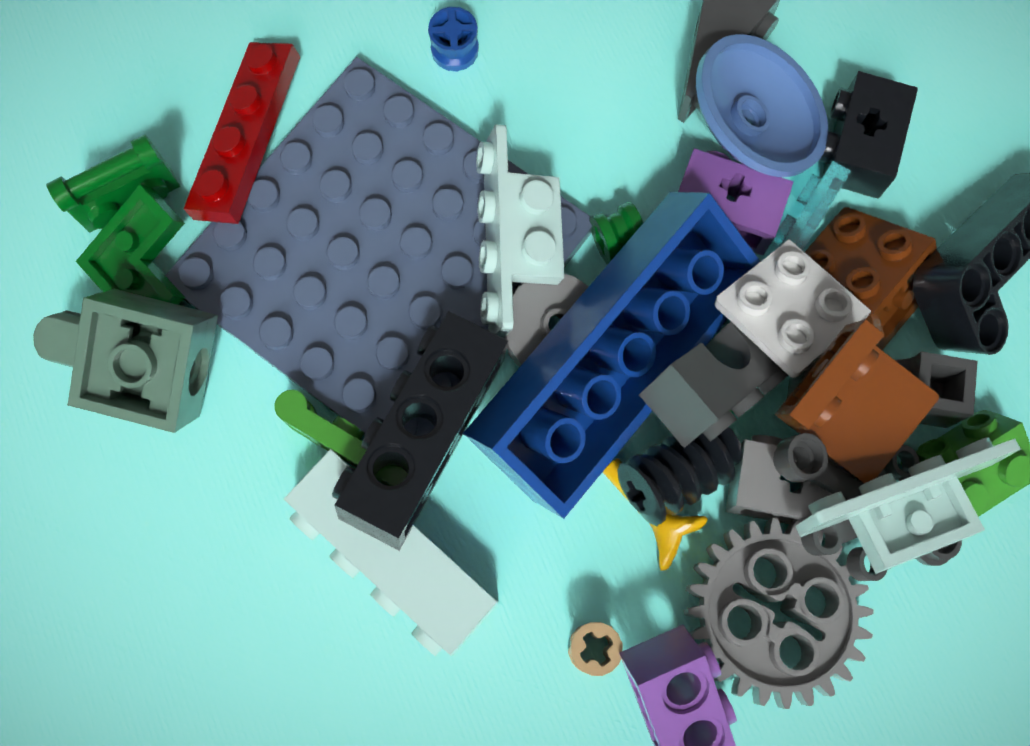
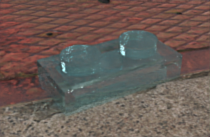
[772,161,851,250]

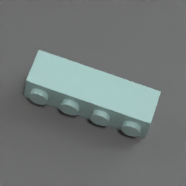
[283,449,498,657]

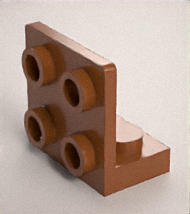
[805,207,937,351]
[774,319,939,484]

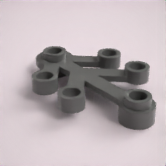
[773,433,962,581]

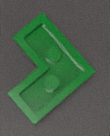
[75,184,185,305]

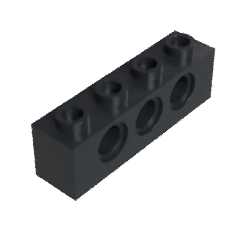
[332,311,508,551]

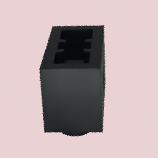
[818,71,918,199]

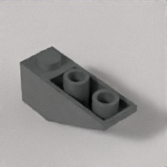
[678,0,780,123]

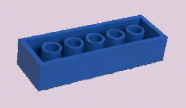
[462,192,761,519]

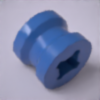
[428,7,479,72]

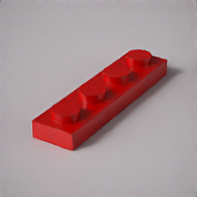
[183,42,300,224]

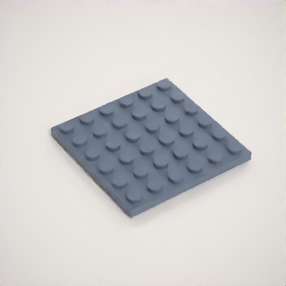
[165,57,592,436]

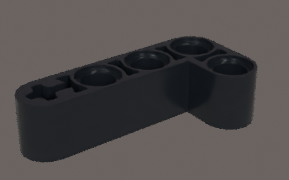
[913,173,1030,355]

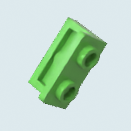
[901,410,1030,517]

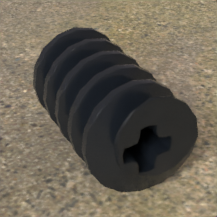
[618,427,742,526]

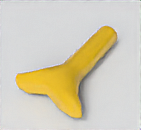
[602,458,708,571]

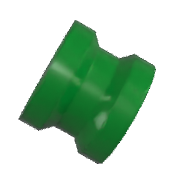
[589,202,643,265]

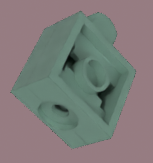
[33,289,218,433]

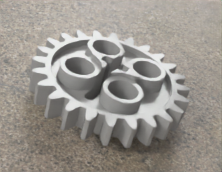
[683,518,874,709]

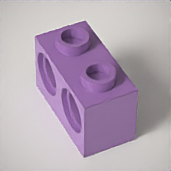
[619,624,737,746]

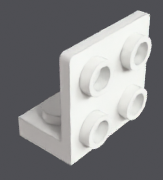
[714,239,871,378]

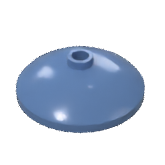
[696,34,828,177]

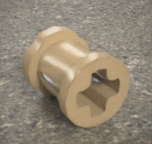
[568,622,623,676]

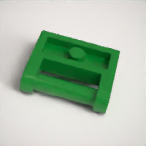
[46,134,181,233]

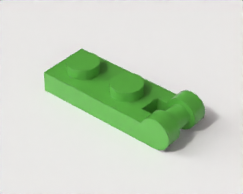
[274,390,408,486]

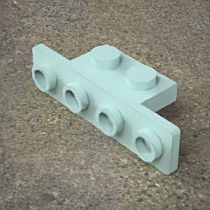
[476,124,564,338]
[795,437,1021,574]

